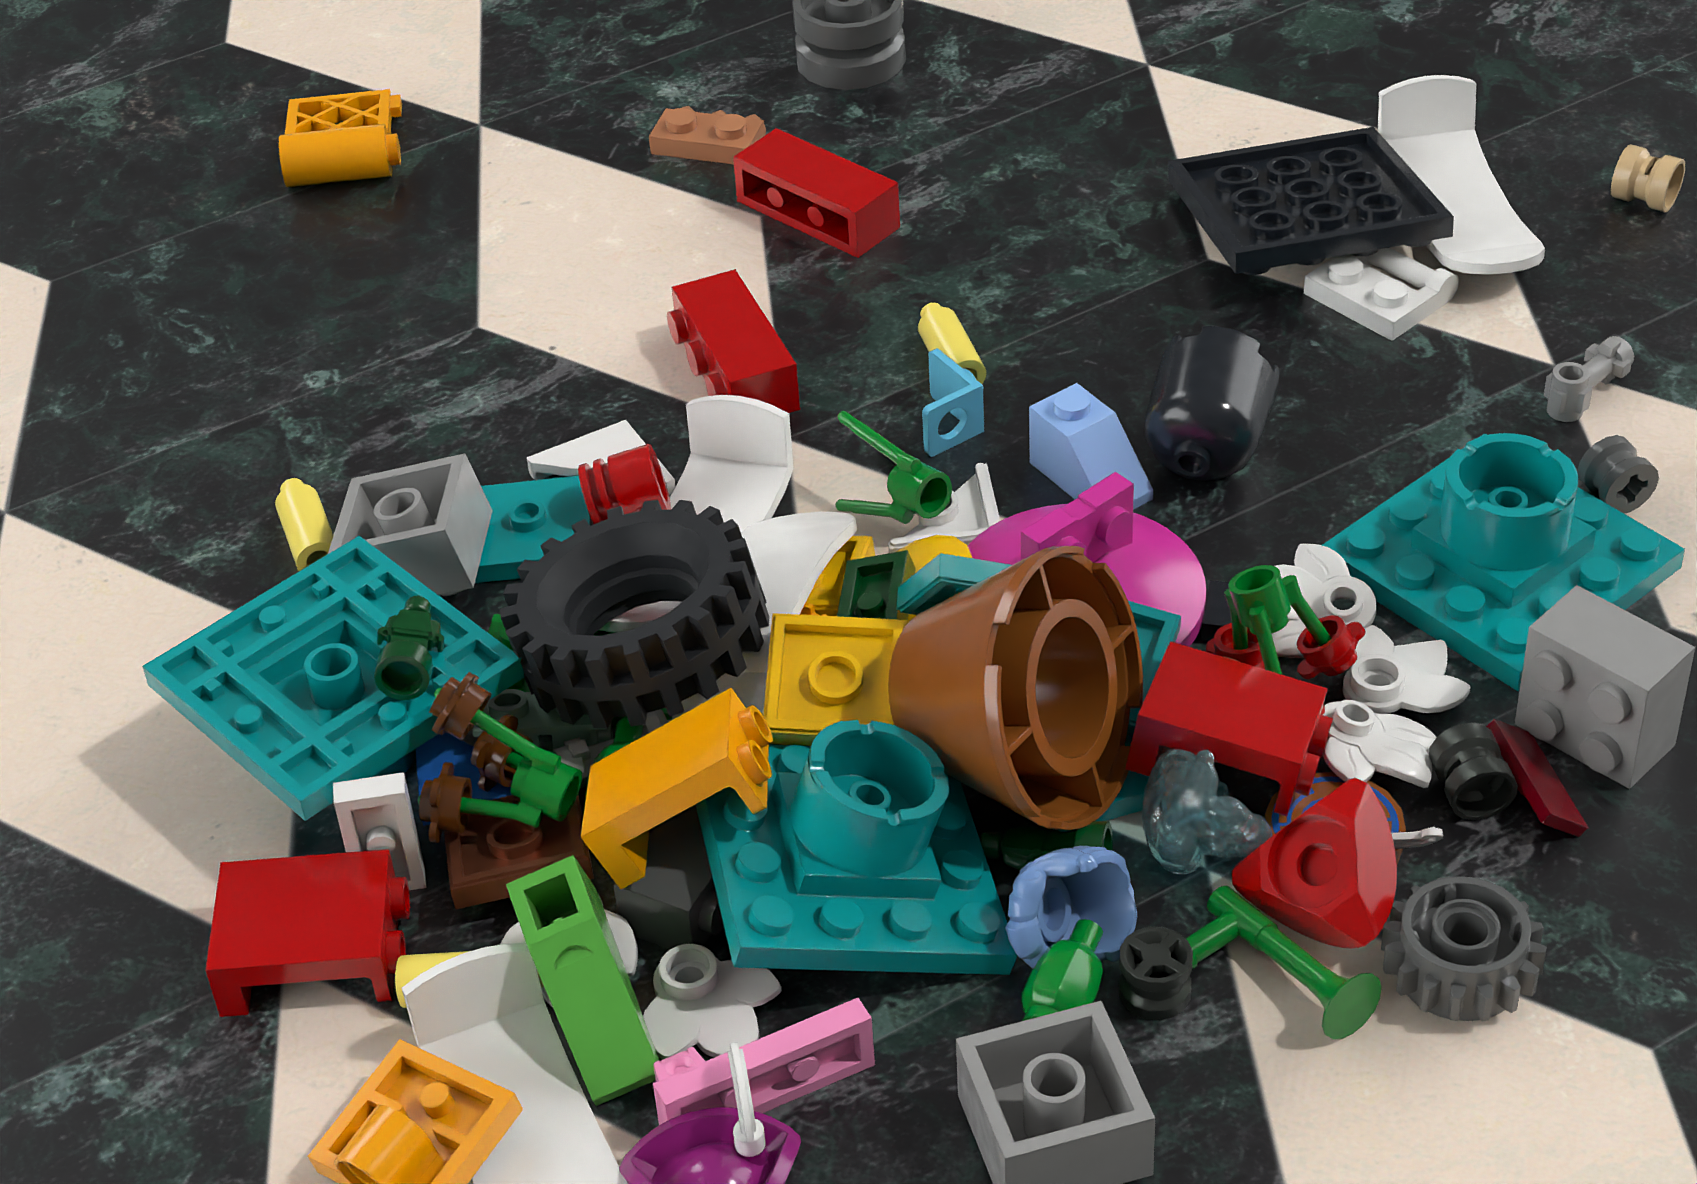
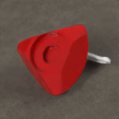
[1232,778,1443,949]

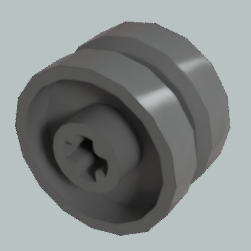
[792,0,906,90]

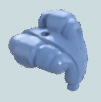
[1006,846,1137,968]

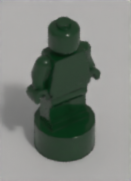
[374,596,444,700]
[980,821,1113,870]

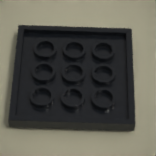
[1168,127,1454,275]

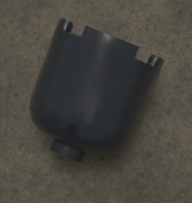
[1145,326,1280,482]

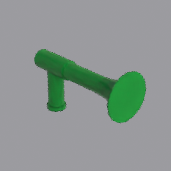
[1186,885,1382,1039]

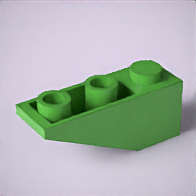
[506,855,659,1106]

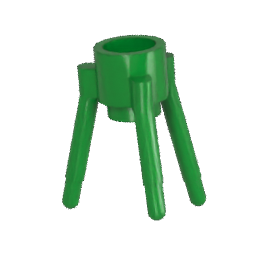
[835,411,952,524]

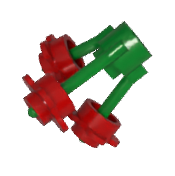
[1206,565,1366,715]

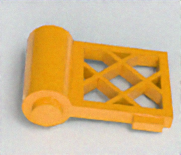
[279,89,402,187]

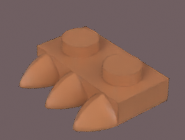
[649,106,766,165]

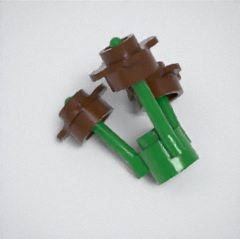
[418,672,582,843]

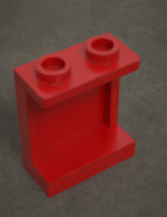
[1125,641,1333,816]
[205,849,410,1017]

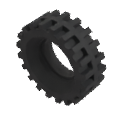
[500,500,769,729]

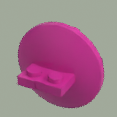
[967,472,1206,647]

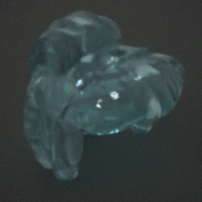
[1142,749,1272,875]

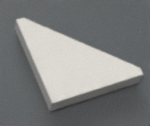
[527,420,675,497]
[888,463,1000,553]

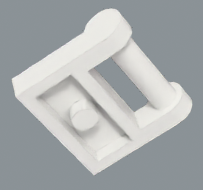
[1304,248,1459,341]

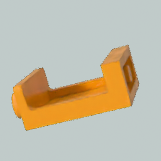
[581,688,773,890]

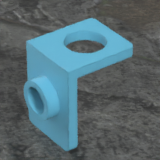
[922,348,984,457]

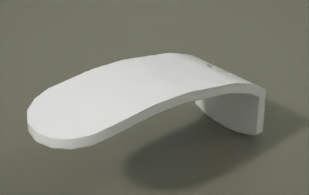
[1378,75,1545,274]
[599,395,794,633]
[672,512,857,719]
[402,943,628,1184]

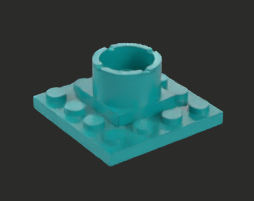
[1322,433,1685,691]
[142,536,524,821]
[695,720,1017,975]

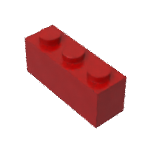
[733,128,900,258]
[667,269,800,413]

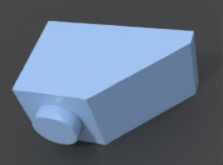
[1029,383,1153,510]

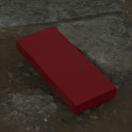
[1486,719,1589,837]

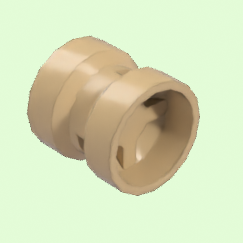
[1611,144,1685,212]

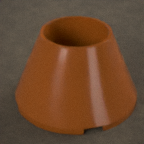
[888,546,1143,830]

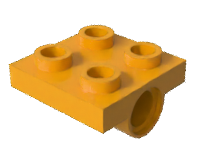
[307,1039,523,1184]

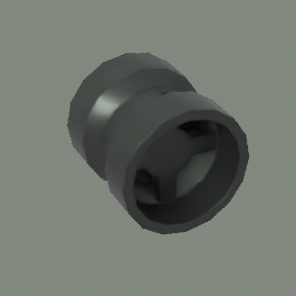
[1429,722,1518,820]

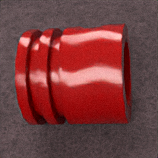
[578,444,671,524]

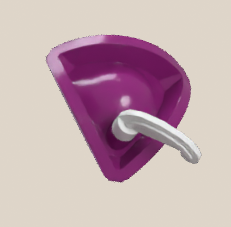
[619,1042,801,1184]

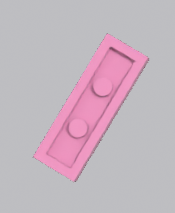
[653,998,875,1125]

